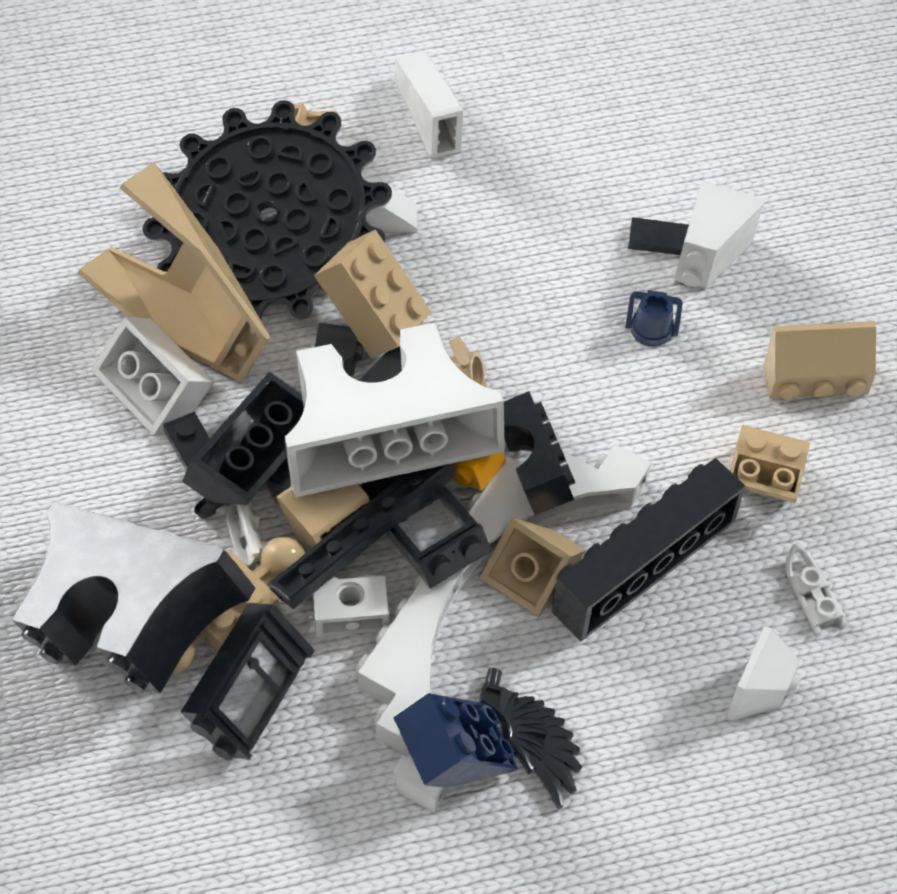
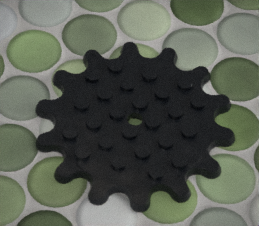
[142,100,392,320]

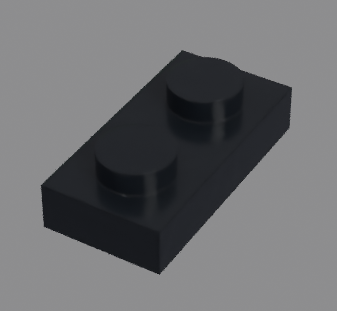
[163,411,210,470]

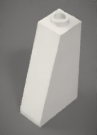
[395,51,463,160]

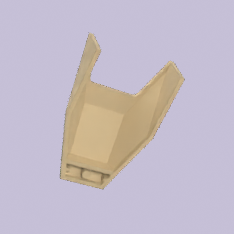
[78,162,270,382]

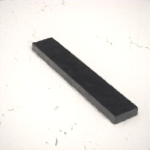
[268,464,456,609]

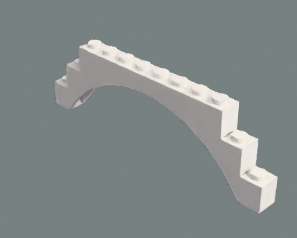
[356,444,652,813]

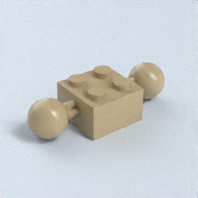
[172,537,306,675]

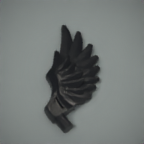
[479,668,582,809]

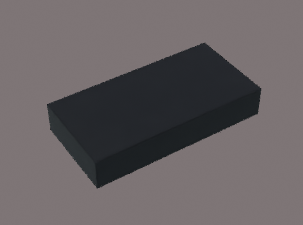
[628,217,689,255]

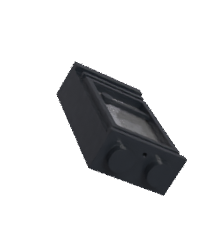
[365,474,492,589]
[180,603,315,760]

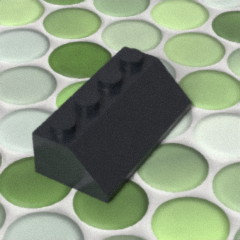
[182,371,304,505]

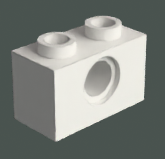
[312,574,389,637]

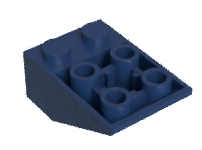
[393,693,518,788]

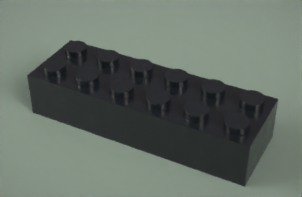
[552,458,746,642]

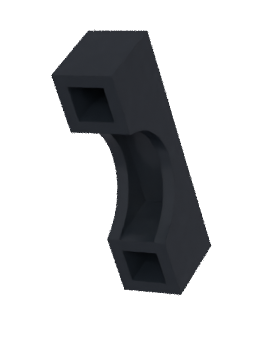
[503,391,575,516]

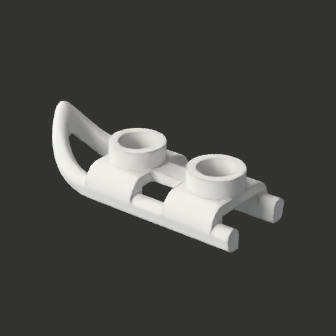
[226,504,266,569]
[785,542,848,636]

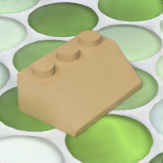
[763,321,876,400]

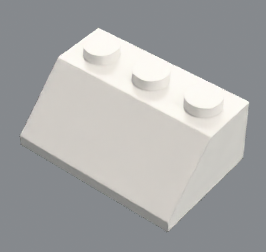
[91,317,213,435]

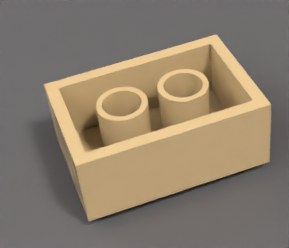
[314,230,431,359]

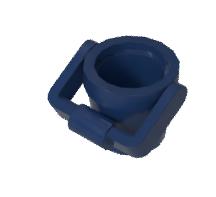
[625,290,683,346]

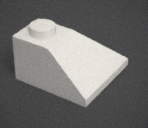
[726,626,802,721]

